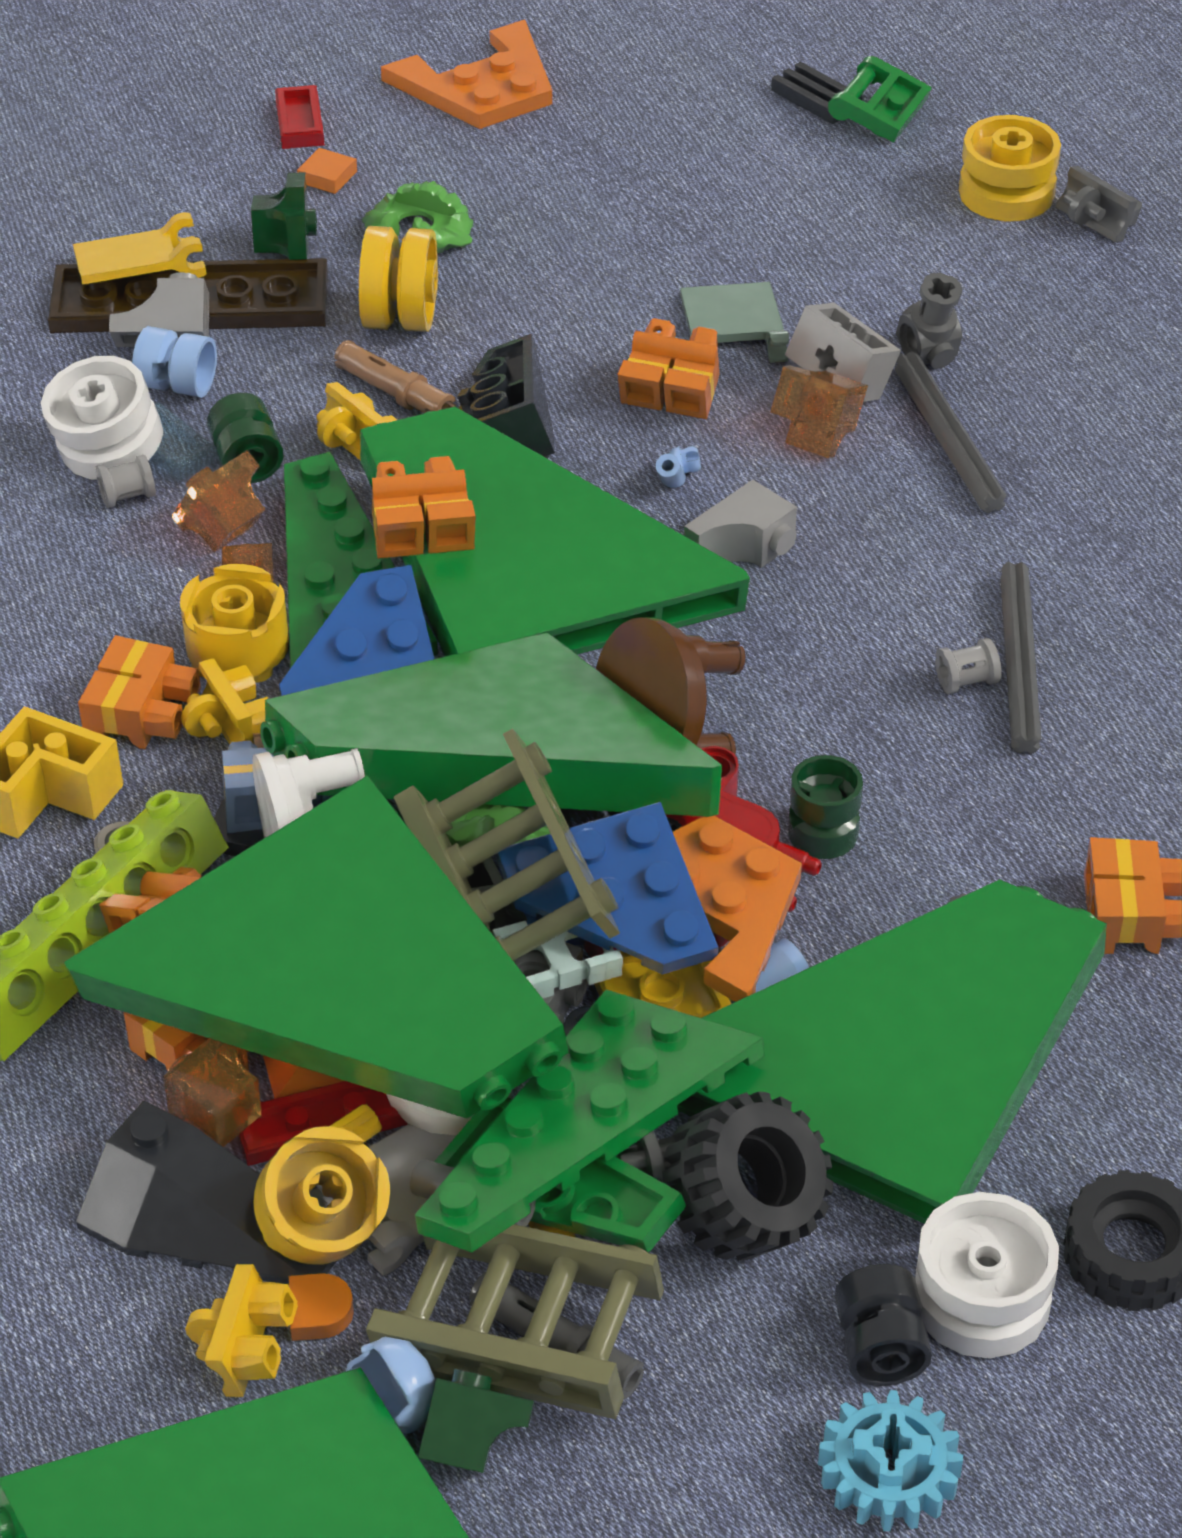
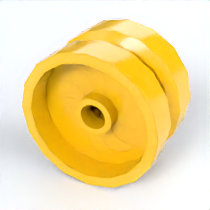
[958,115,1061,222]
[359,226,438,332]

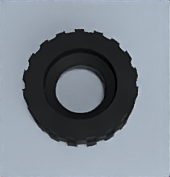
[1063,1170,1182,1312]

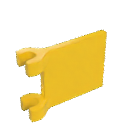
[73,212,207,285]

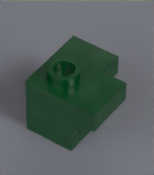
[251,172,317,260]
[418,1368,535,1473]

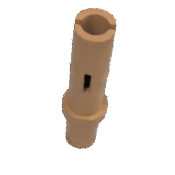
[334,340,456,413]

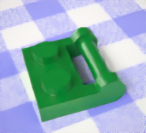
[828,56,932,143]

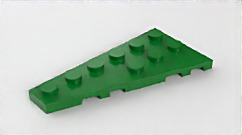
[284,452,438,669]
[415,989,764,1253]

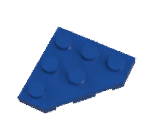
[279,565,434,696]
[497,802,718,975]

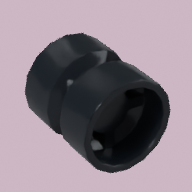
[835,1264,932,1386]

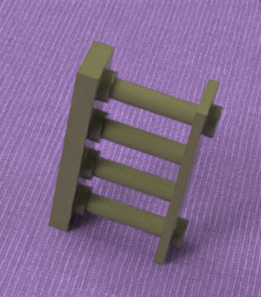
[394,728,620,964]
[366,1204,664,1420]

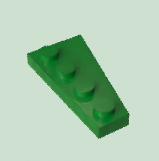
[434,1097,686,1253]

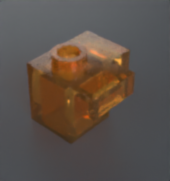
[770,365,868,458]
[171,450,265,553]
[163,1038,261,1147]

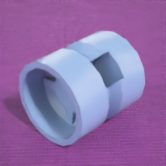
[132,326,217,398]

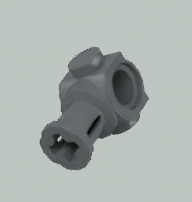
[896,272,963,369]

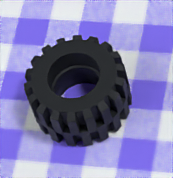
[662,1091,833,1261]

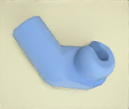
[655,446,701,488]

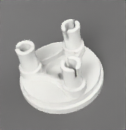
[253,748,365,838]

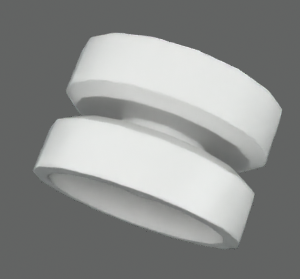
[41,356,163,480]
[915,1192,1059,1359]

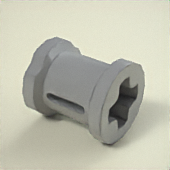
[96,455,156,509]
[935,638,1001,695]

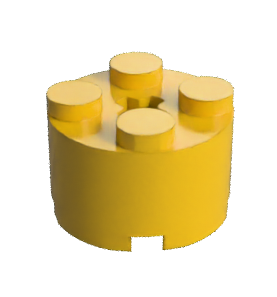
[180,564,289,683]
[254,1127,390,1264]

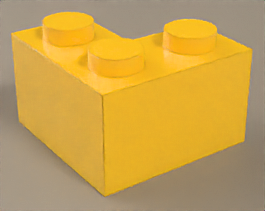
[0,706,123,839]

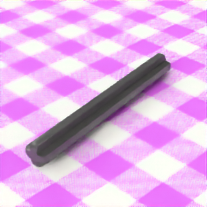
[895,351,1006,513]
[1000,561,1041,754]

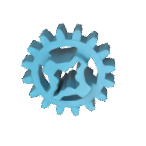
[818,1390,963,1531]

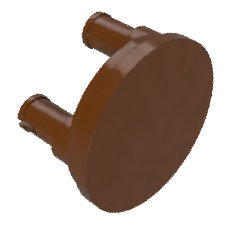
[596,618,746,755]

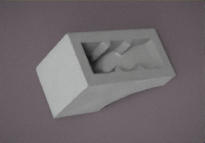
[109,272,209,347]
[684,479,797,568]

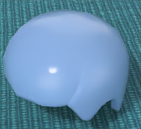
[346,1336,435,1436]

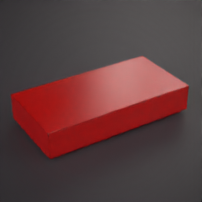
[275,85,325,149]

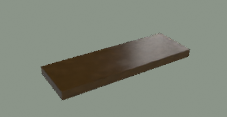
[48,258,328,333]

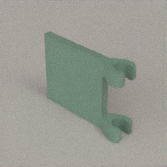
[680,281,789,363]

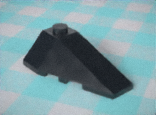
[457,334,555,459]
[76,1100,338,1285]

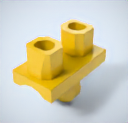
[316,382,397,461]
[181,658,268,745]
[185,1264,298,1397]

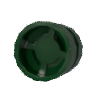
[207,392,284,484]
[788,755,863,859]

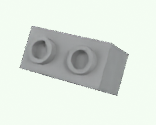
[785,302,901,405]

